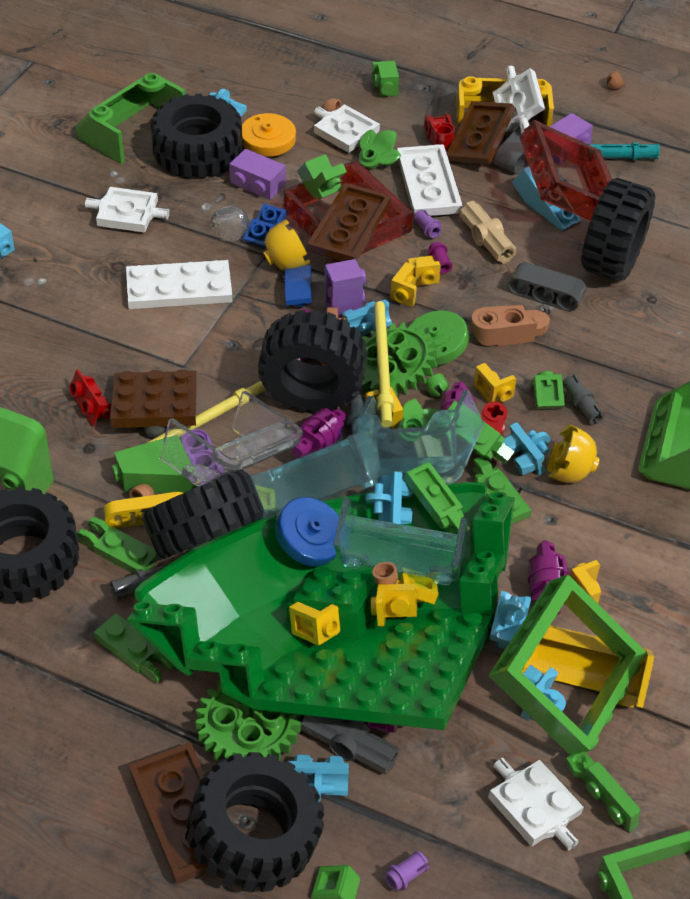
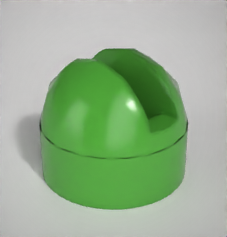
[424,374,448,397]

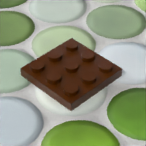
[110,369,197,428]

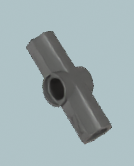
[301,715,400,775]

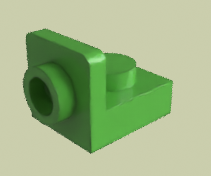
[530,371,565,410]

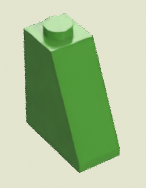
[111,434,199,493]

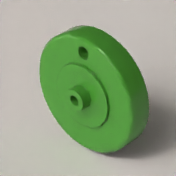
[408,310,469,365]

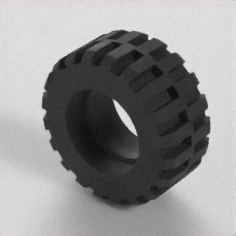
[151,94,243,179]
[581,178,656,281]
[258,310,367,413]
[142,470,264,559]
[0,487,79,603]
[186,752,324,892]

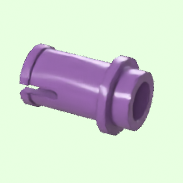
[413,210,442,238]
[384,850,430,891]

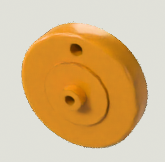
[242,113,296,157]

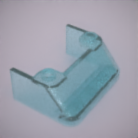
[353,390,484,487]
[250,430,382,519]
[334,497,467,585]

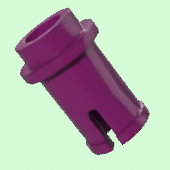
[428,242,453,274]

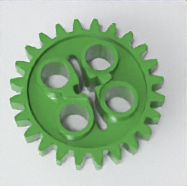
[362,322,438,396]
[195,681,301,762]

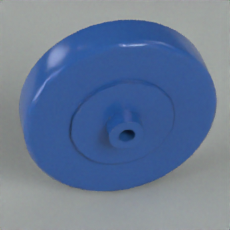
[275,497,346,566]

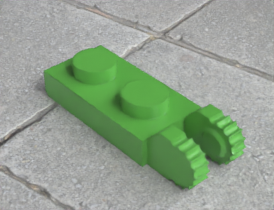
[77,517,160,574]
[94,613,175,683]

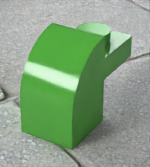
[297,154,347,199]

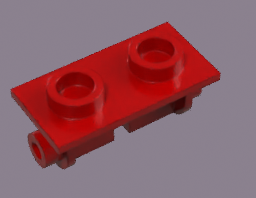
[69,369,111,426]

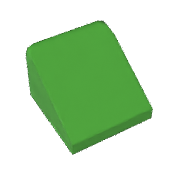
[311,865,360,899]

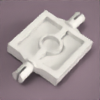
[493,66,545,135]
[314,105,380,153]
[85,187,169,232]
[488,758,584,851]

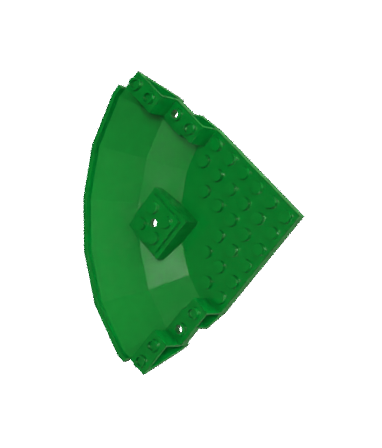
[127,482,515,730]

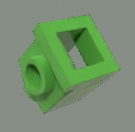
[372,61,399,97]

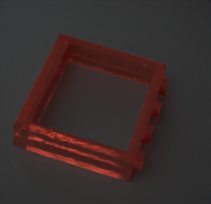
[519,120,612,221]
[282,160,413,262]

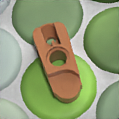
[471,305,550,347]

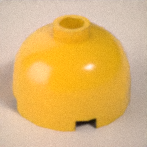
[263,219,310,271]
[547,425,599,483]

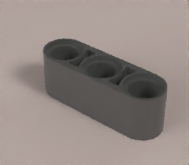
[494,123,545,174]
[508,262,586,312]

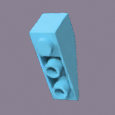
[512,160,581,231]

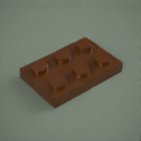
[446,101,515,165]

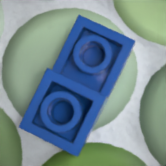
[243,203,287,248]
[285,265,313,307]

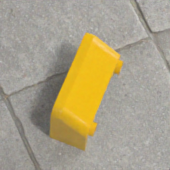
[456,76,554,130]
[521,625,655,708]

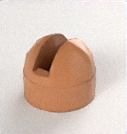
[607,69,625,90]
[323,98,342,112]
[129,483,154,498]
[372,562,398,586]

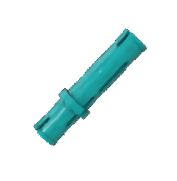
[587,142,660,161]

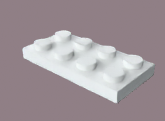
[397,144,463,216]
[126,260,232,309]

